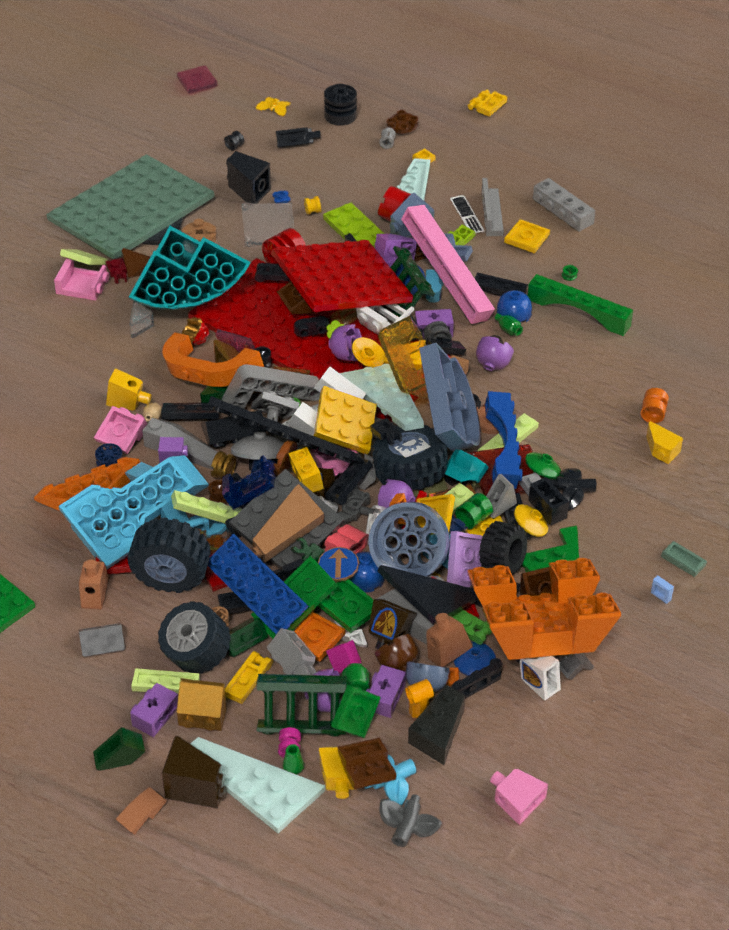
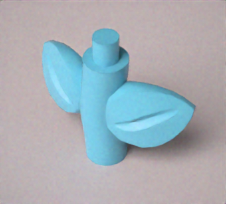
[364,755,416,806]

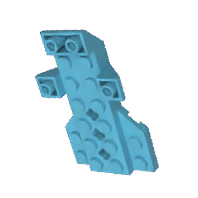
[59,455,209,569]

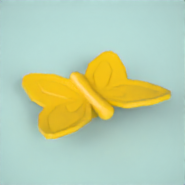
[256,97,291,116]

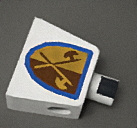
[515,656,561,700]

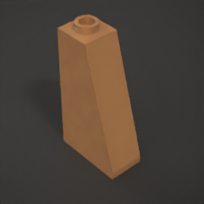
[252,484,324,563]

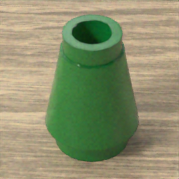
[282,744,305,775]

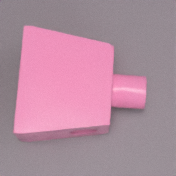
[490,769,548,825]

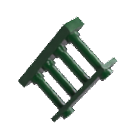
[390,246,435,325]
[257,674,347,736]

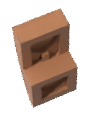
[116,787,167,835]

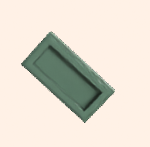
[661,541,707,577]

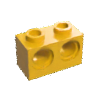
[288,447,324,492]

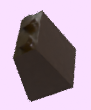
[162,736,226,809]

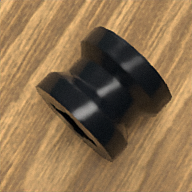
[224,130,245,151]

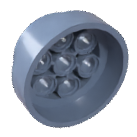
[369,502,450,577]

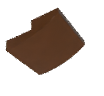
[338,738,396,789]

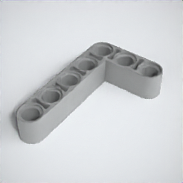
[222,364,320,417]

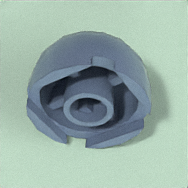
[406,662,450,692]

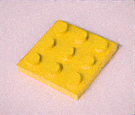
[313,386,377,454]

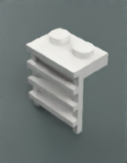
[356,304,414,338]

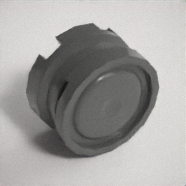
[423,321,452,340]

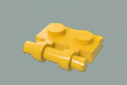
[467,90,507,117]

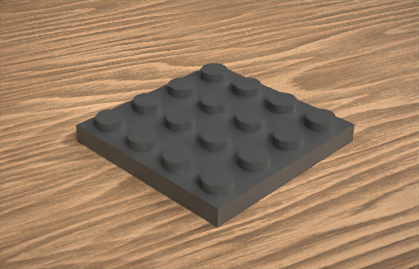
[229,469,344,569]

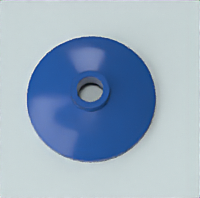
[453,642,496,676]

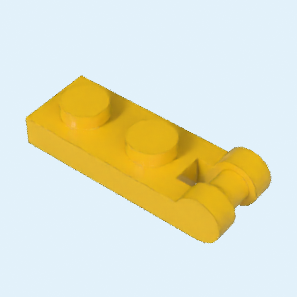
[225,651,273,704]

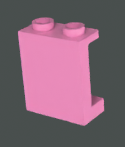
[54,258,109,301]

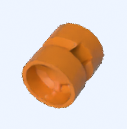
[640,388,669,423]

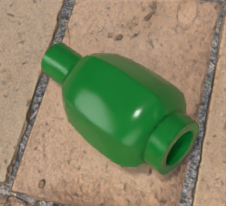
[494,313,523,336]

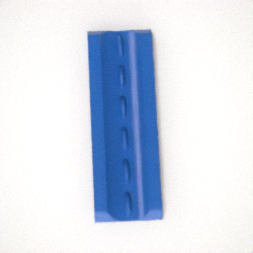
[208,534,309,634]

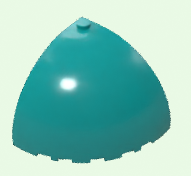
[129,226,251,310]

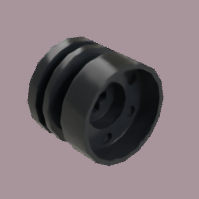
[324,84,357,126]

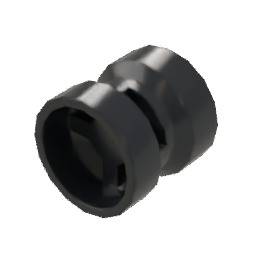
[254,346,272,368]

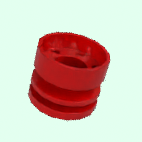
[262,228,306,264]

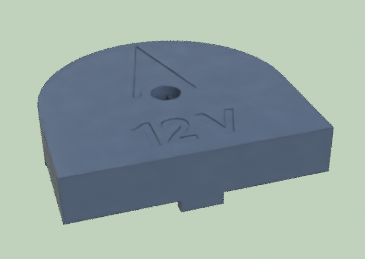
[419,343,481,452]

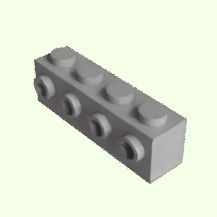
[533,178,595,232]

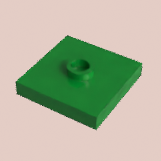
[331,685,381,738]

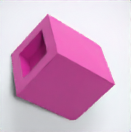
[326,640,362,673]

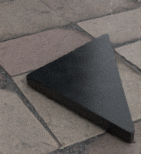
[377,565,479,625]

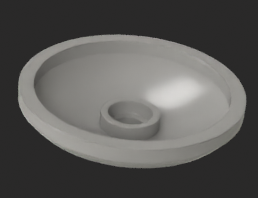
[231,432,284,459]

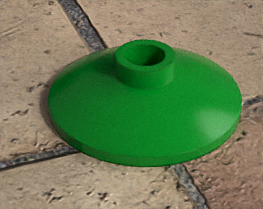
[525,452,561,479]

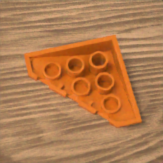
[33,457,140,512]

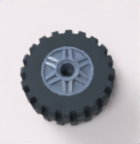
[372,425,448,491]
[127,518,211,593]

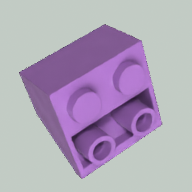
[375,234,417,267]

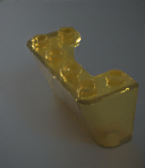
[378,316,429,399]

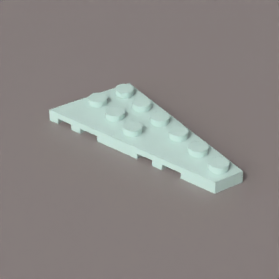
[339,364,424,431]
[190,737,325,833]

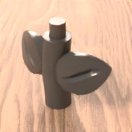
[379,794,442,847]

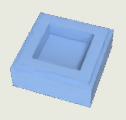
[651,575,674,604]

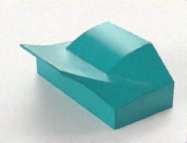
[445,449,489,483]

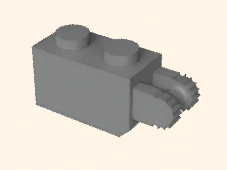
[266,628,316,675]

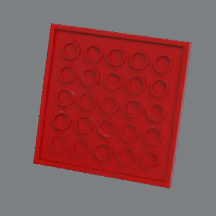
[272,240,413,312]

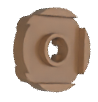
[182,218,217,242]

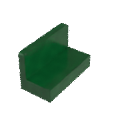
[228,618,269,657]

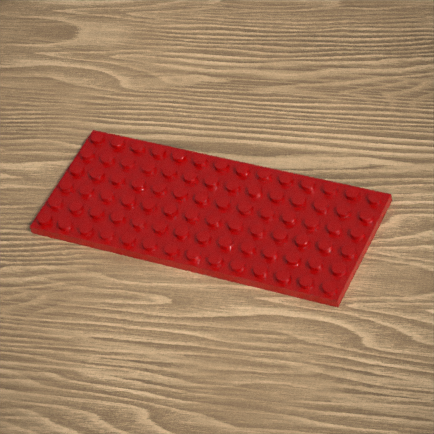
[188,258,451,422]

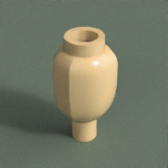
[143,403,162,422]

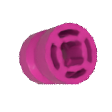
[278,727,301,758]

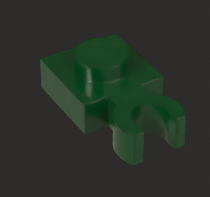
[291,538,325,563]

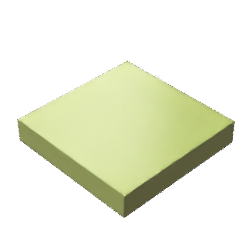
[60,249,108,265]

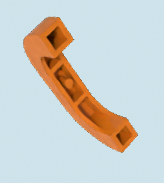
[162,332,264,387]

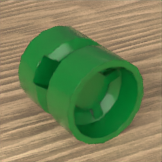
[455,493,493,529]

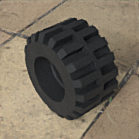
[479,521,527,575]

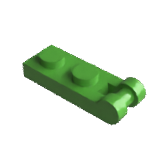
[451,609,492,645]

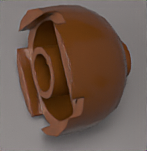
[374,634,418,672]

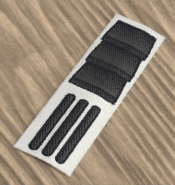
[450,195,485,233]

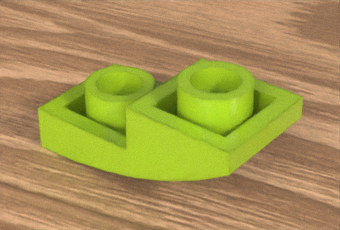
[448,224,476,245]

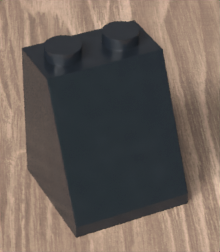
[226,151,271,207]

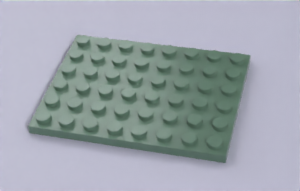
[46,154,215,259]

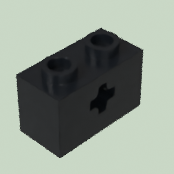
[528,477,569,525]

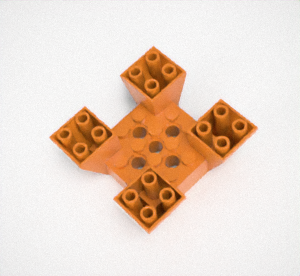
[467,558,621,660]

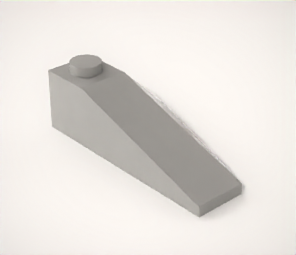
[142,418,217,469]

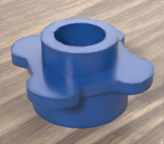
[272,191,290,206]

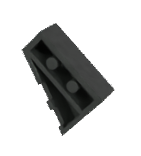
[408,685,465,765]

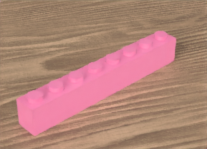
[401,205,495,324]

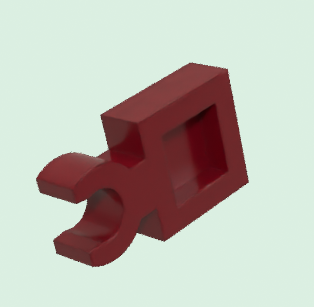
[105,258,128,284]

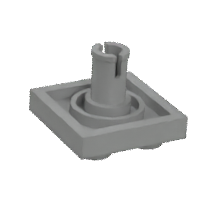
[251,391,299,427]

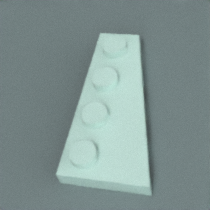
[397,158,430,200]

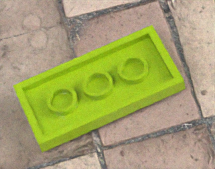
[323,202,385,248]

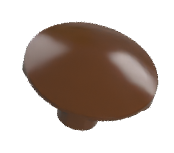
[387,110,419,134]

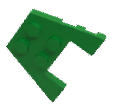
[522,525,579,572]

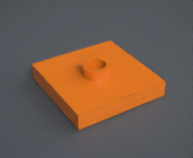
[294,612,346,662]

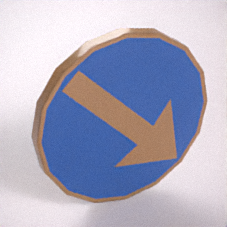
[318,547,359,582]

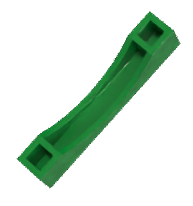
[527,274,633,336]

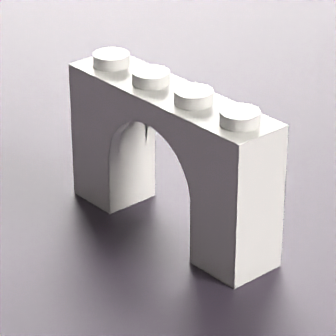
[287,367,367,444]

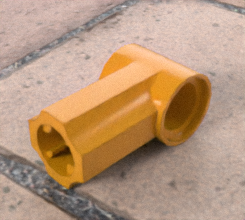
[405,679,434,718]

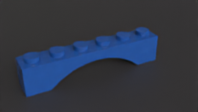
[485,391,522,489]

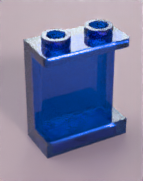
[222,455,276,510]

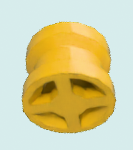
[304,196,321,215]

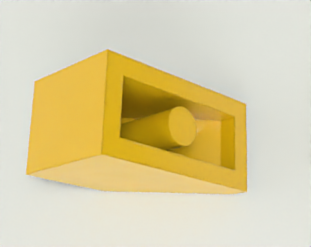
[646,421,683,464]

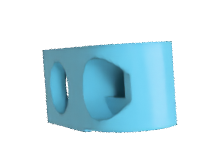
[426,270,443,303]

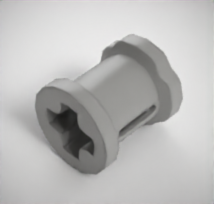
[380,127,396,149]

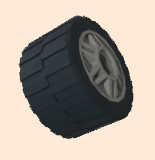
[158,601,231,674]

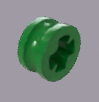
[562,265,578,281]

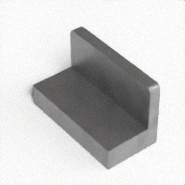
[79,623,125,657]
[553,653,594,680]

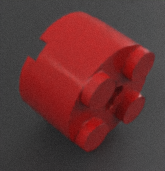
[378,186,411,222]

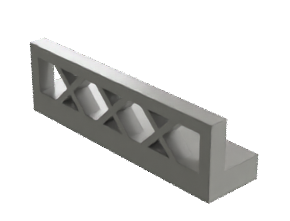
[481,178,503,236]

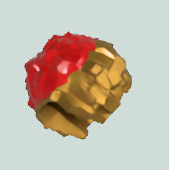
[181,318,210,345]

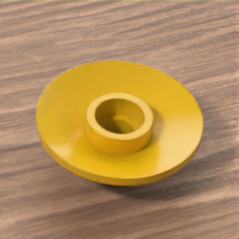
[352,337,385,368]
[514,504,548,537]

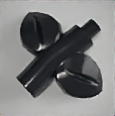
[549,468,597,511]

